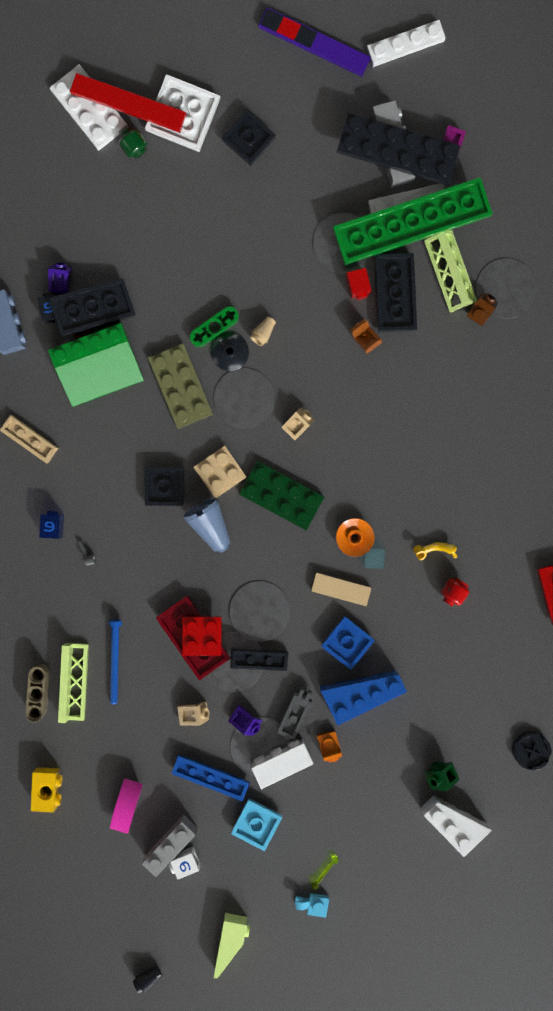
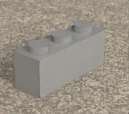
[142,815,197,877]

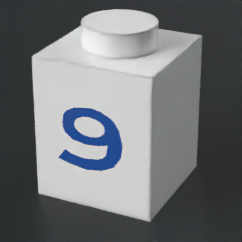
[169,846,200,879]

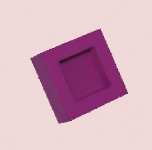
[443,125,466,151]

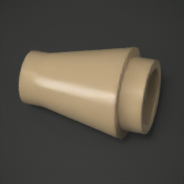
[250,316,276,346]

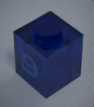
[39,511,64,539]

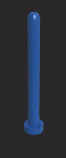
[109,620,122,704]

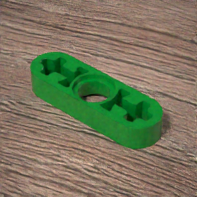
[190,307,239,347]

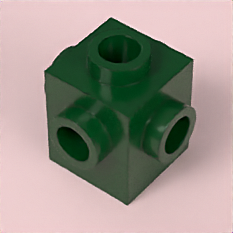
[425,761,460,791]

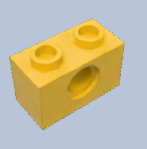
[31,767,62,812]

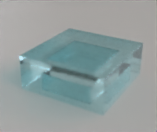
[364,549,385,569]

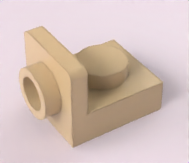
[282,408,314,440]
[177,702,209,726]

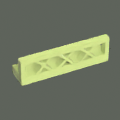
[424,230,477,312]
[58,643,89,723]

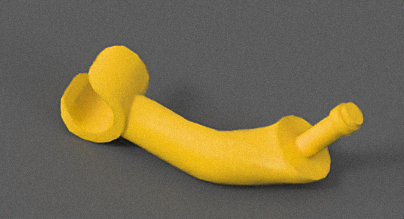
[413,542,457,560]

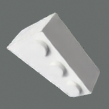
[420,795,492,857]

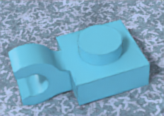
[295,893,329,918]

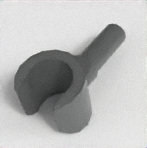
[78,541,96,566]

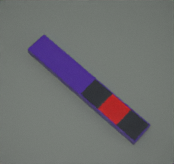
[259,8,371,77]

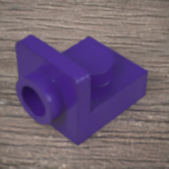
[48,262,72,294]
[228,705,263,736]

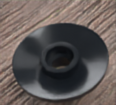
[211,333,249,371]

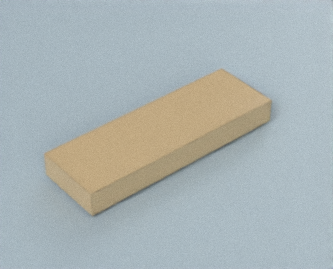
[0,414,58,463]
[311,572,371,606]

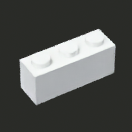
[251,739,313,789]

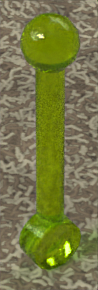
[311,855,339,890]

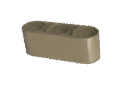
[25,663,50,723]

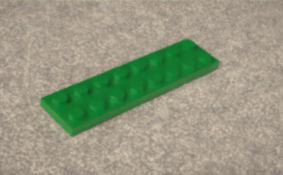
[333,177,493,265]

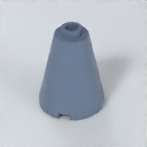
[184,497,230,553]

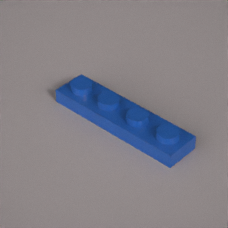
[171,754,250,801]

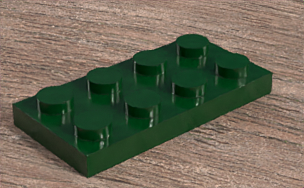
[239,461,324,531]

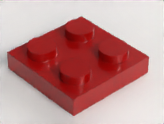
[183,616,222,656]

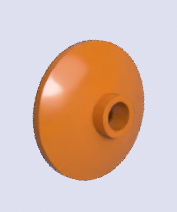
[336,518,375,557]

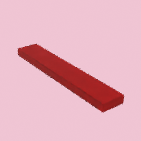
[70,73,187,133]

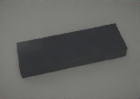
[230,648,289,671]

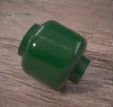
[119,128,148,159]

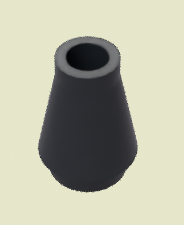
[133,966,162,995]

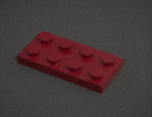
[156,595,230,681]

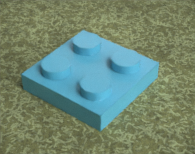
[231,798,282,851]

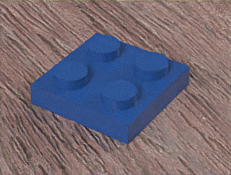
[321,616,375,670]

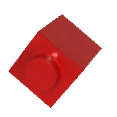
[346,268,371,300]

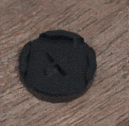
[512,731,552,771]

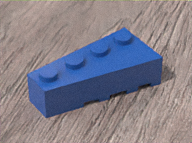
[319,670,407,726]

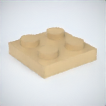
[194,446,246,498]

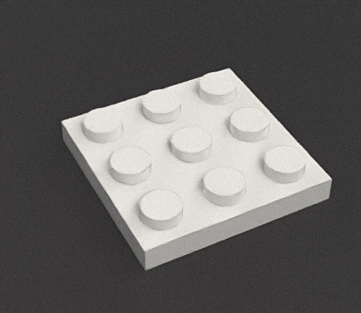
[145,74,220,152]

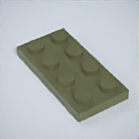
[148,343,213,429]

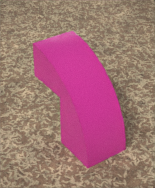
[110,778,143,834]

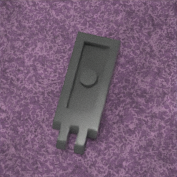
[277,687,312,741]

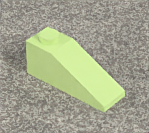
[214,913,250,978]

